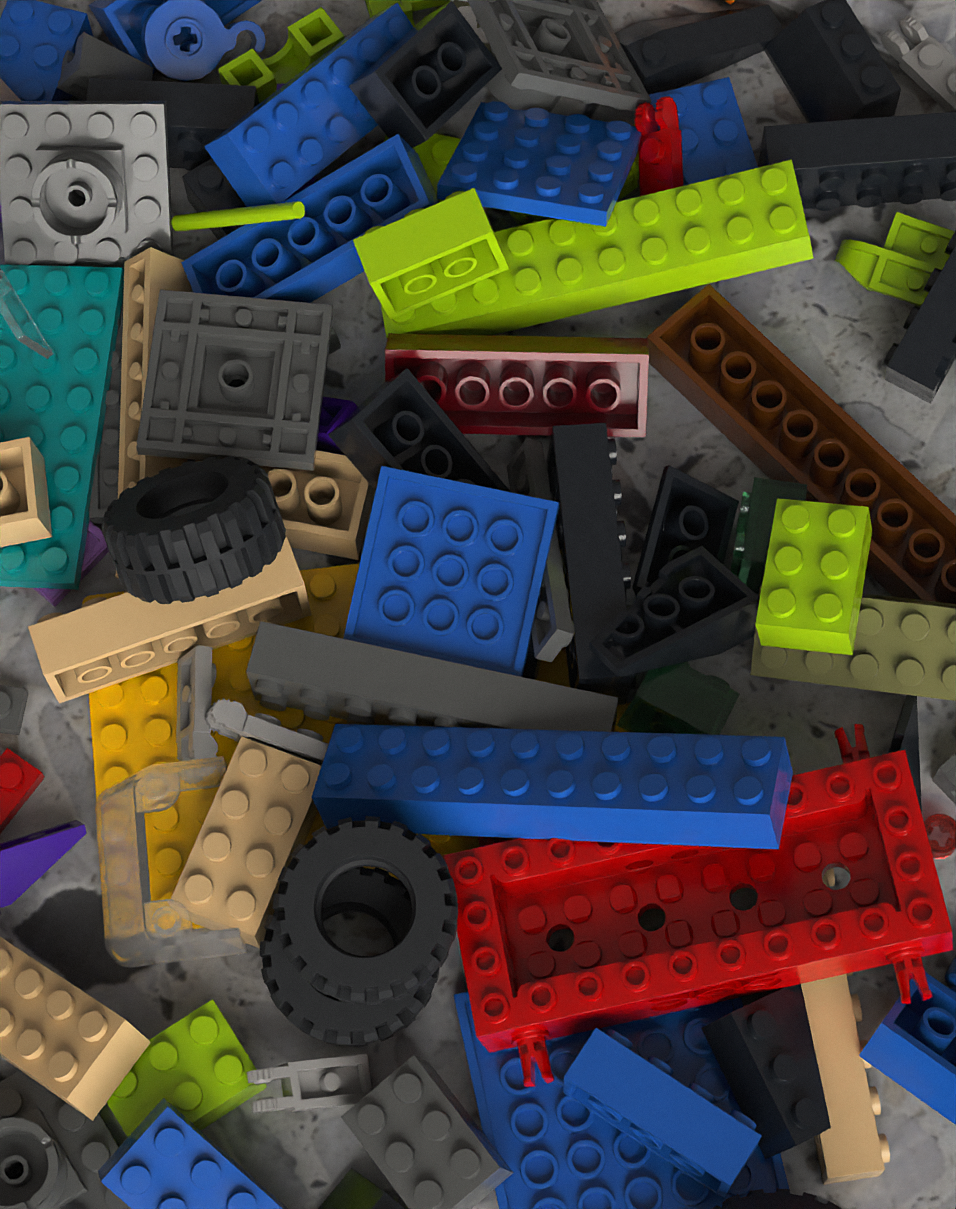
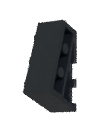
[701,984,831,1159]

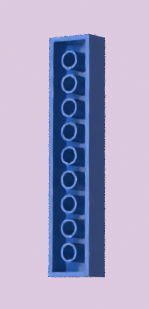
[312,724,793,849]

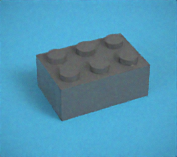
[341,1055,514,1209]

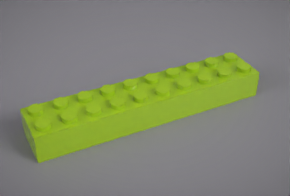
[381,159,814,338]

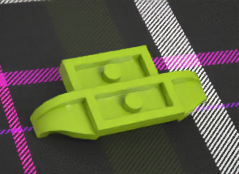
[835,212,955,307]

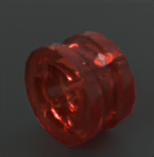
[924,814,956,859]

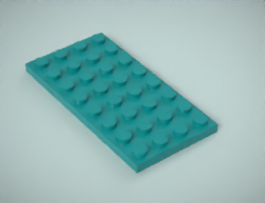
[0,264,124,590]

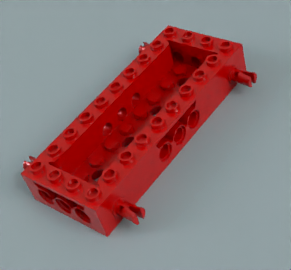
[443,724,953,1087]

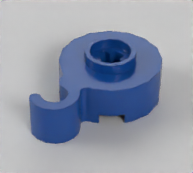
[140,0,266,81]

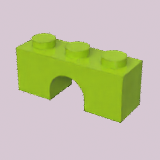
[218,7,345,104]

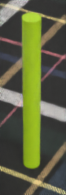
[171,201,305,232]

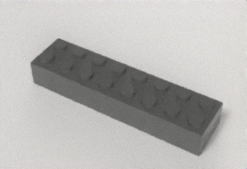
[246,621,618,732]

